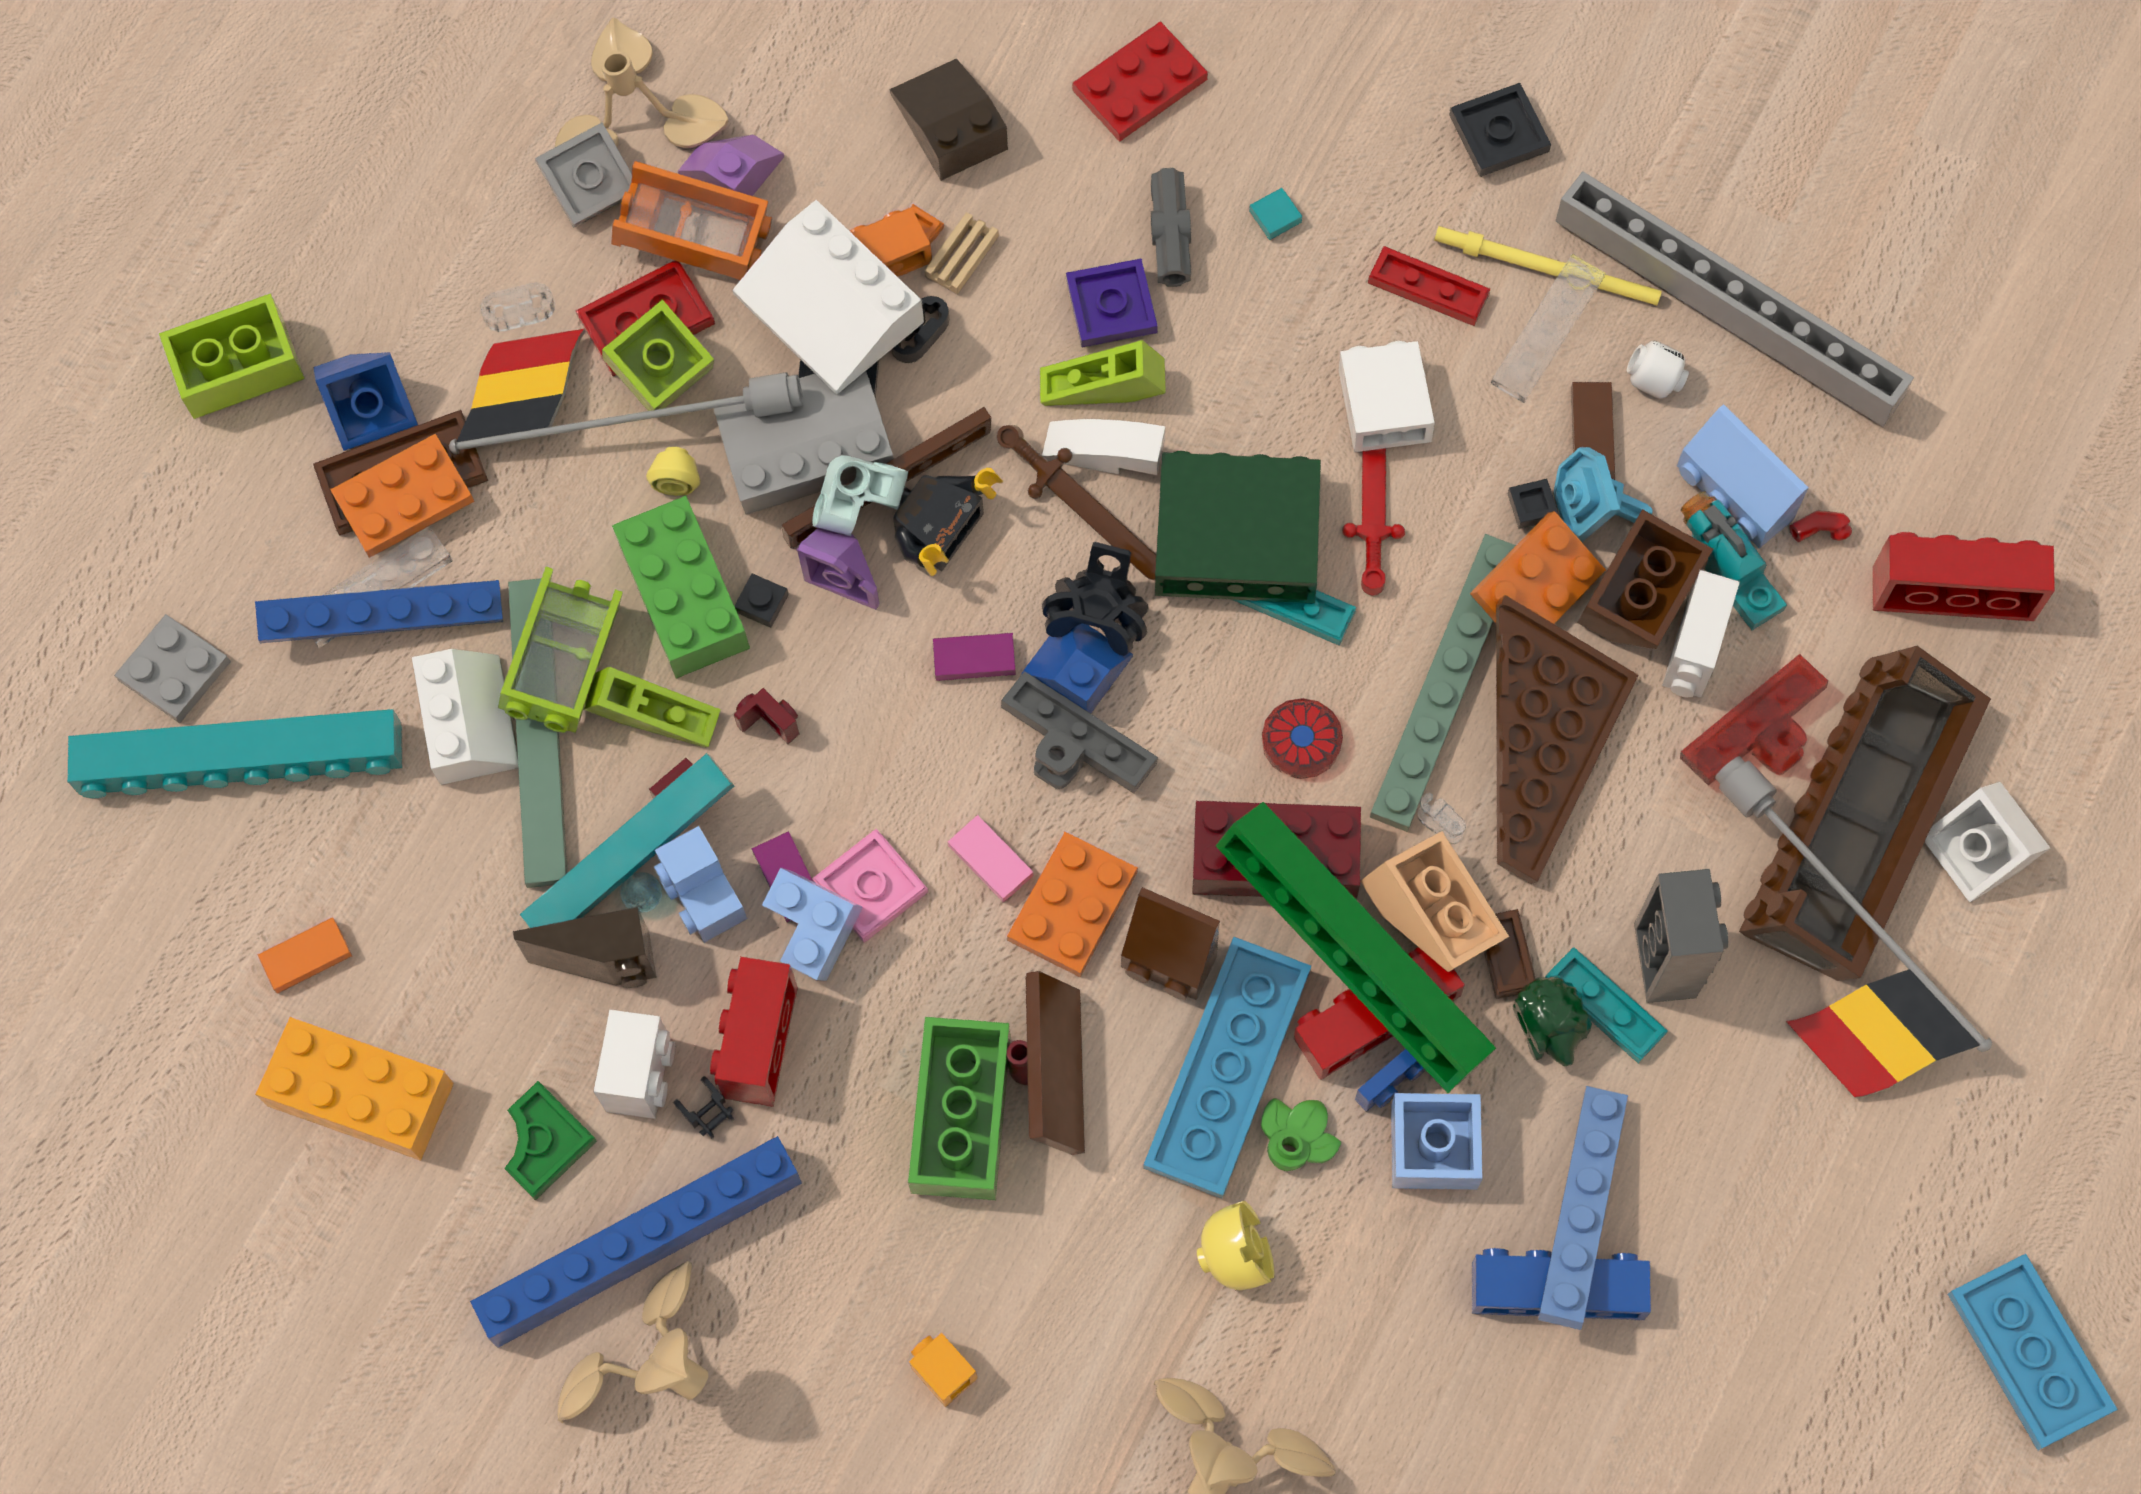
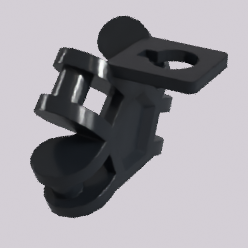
[1042,542,1148,656]

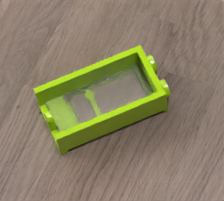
[498,567,623,733]

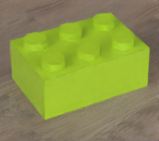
[159,293,305,419]

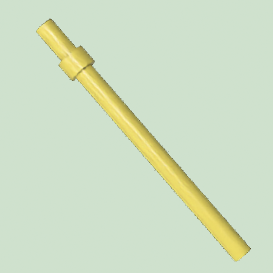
[1434,226,1662,306]

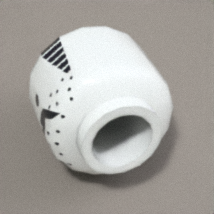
[1627,340,1689,399]

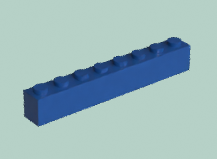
[470,1136,802,1348]

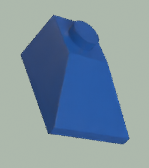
[313,352,418,451]
[1021,624,1133,714]

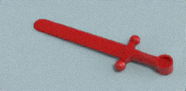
[1342,448,1405,596]

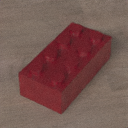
[1192,801,1361,900]

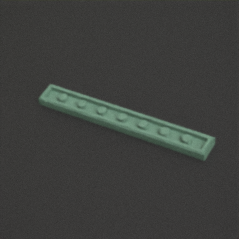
[508,578,567,888]

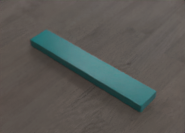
[520,753,735,928]

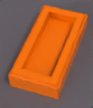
[258,917,352,994]

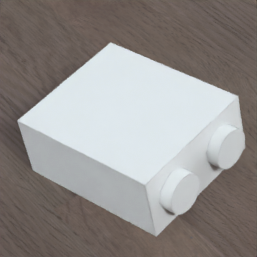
[1339,341,1435,452]
[1662,570,1740,698]

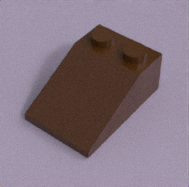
[1121,887,1220,1000]

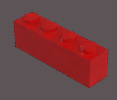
[1294,947,1465,1080]

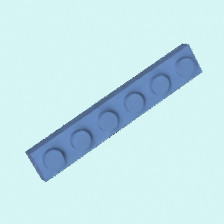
[1538,1086,1628,1330]

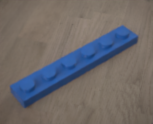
[255,580,503,644]

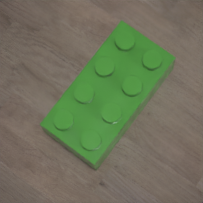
[612,496,750,679]
[908,1017,1011,1201]

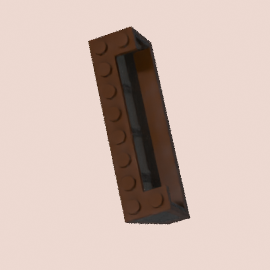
[1739,645,1991,981]

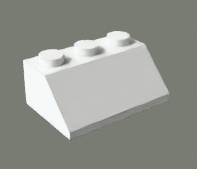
[412,649,518,785]

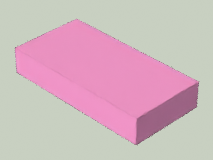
[948,815,1034,903]

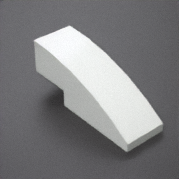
[1042,419,1165,475]

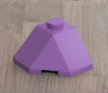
[678,135,784,196]
[797,528,880,610]

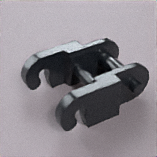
[673,1076,735,1139]

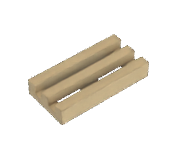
[925,212,999,294]

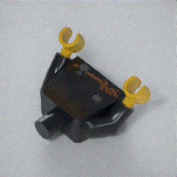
[893,468,1003,576]

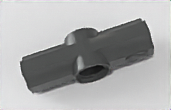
[1151,168,1191,287]

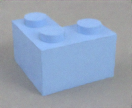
[654,826,747,943]
[762,868,863,981]

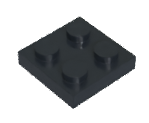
[1449,83,1551,177]

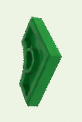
[504,1081,597,1200]

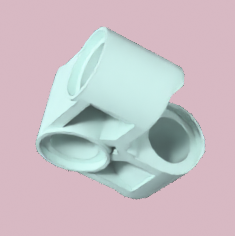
[812,455,908,536]

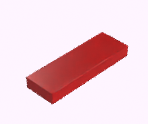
[1368,246,1490,326]

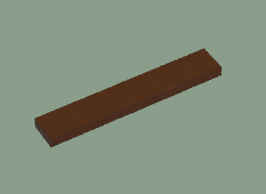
[781,407,992,548]

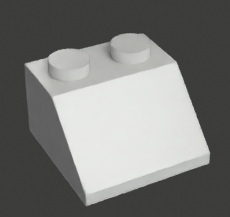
[1925,782,2050,902]

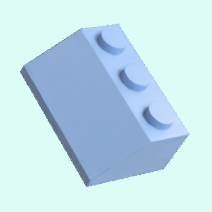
[1677,404,1809,548]

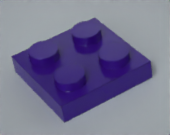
[1066,258,1158,348]

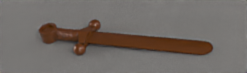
[997,425,1156,580]

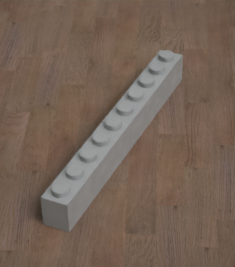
[1555,171,1914,427]

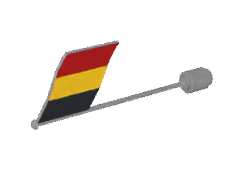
[449,329,803,454]
[1715,756,1992,1098]

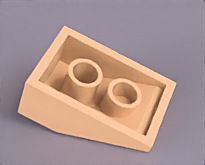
[1360,831,1509,972]

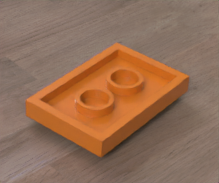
[330,434,475,558]
[1470,511,1606,624]
[1007,832,1138,977]

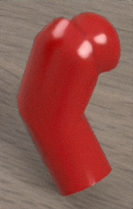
[1789,510,1852,542]

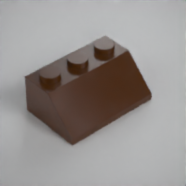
[1577,509,1713,649]

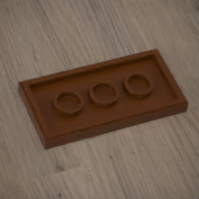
[313,410,488,536]
[1025,971,1085,1155]

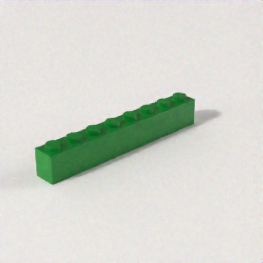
[1216,802,1496,1093]

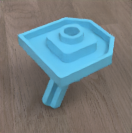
[1553,447,1653,542]

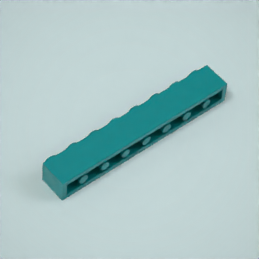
[67,709,402,799]

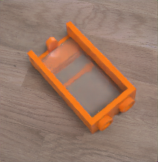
[611,161,772,280]

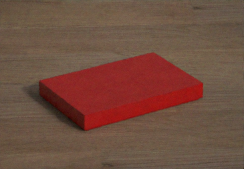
[576,260,715,377]

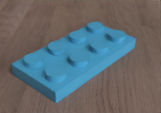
[1947,1253,2118,1451]

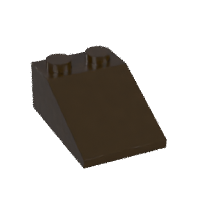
[889,58,1008,181]
[513,907,657,988]

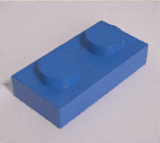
[1355,1049,1426,1112]

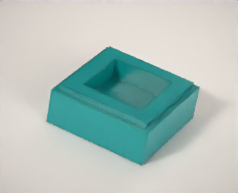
[1249,188,1302,240]

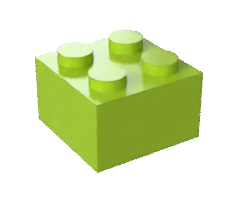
[602,299,714,411]

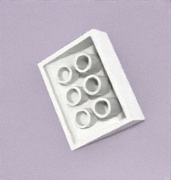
[732,200,924,395]

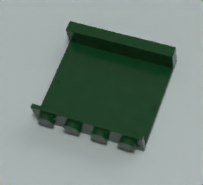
[1155,451,1321,604]

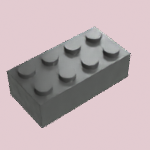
[1634,869,1728,1003]

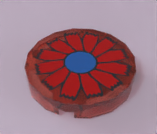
[1261,698,1343,779]

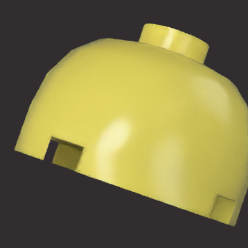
[1197,1200,1275,1290]

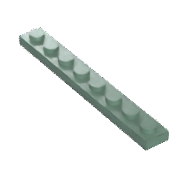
[1370,534,1516,832]

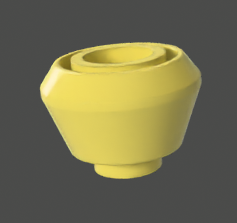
[646,447,700,496]

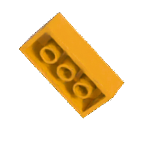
[255,1017,454,1161]

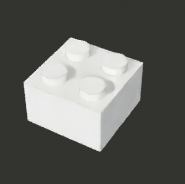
[594,1010,675,1119]

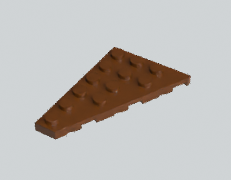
[1496,595,1639,884]

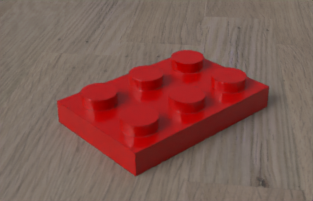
[1072,21,1208,142]

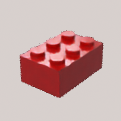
[710,956,798,1107]

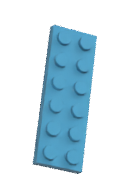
[1143,937,1312,1199]

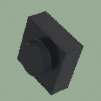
[1507,479,1559,529]
[734,573,789,628]

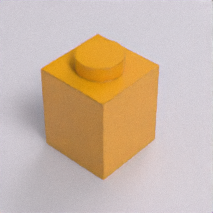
[909,1333,978,1407]

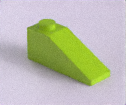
[1040,340,1166,406]
[584,667,721,748]

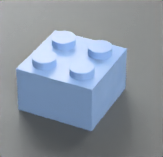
[1391,1093,1482,1190]

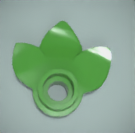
[1261,1098,1341,1171]

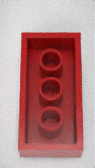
[1873,532,2055,622]

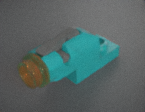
[1680,491,1787,630]

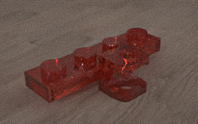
[1680,654,1828,786]

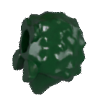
[1512,976,1592,1067]

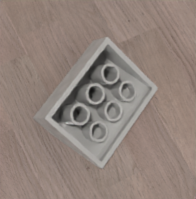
[714,371,894,514]

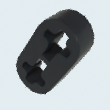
[891,296,950,363]

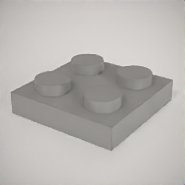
[535,123,632,228]
[114,614,231,723]

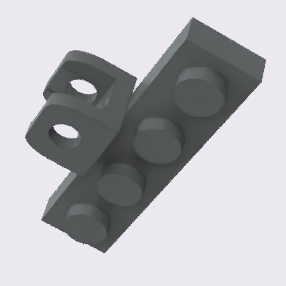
[1001,671,1158,793]

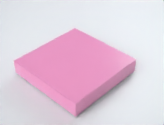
[812,829,928,943]

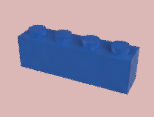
[1472,1248,1651,1320]

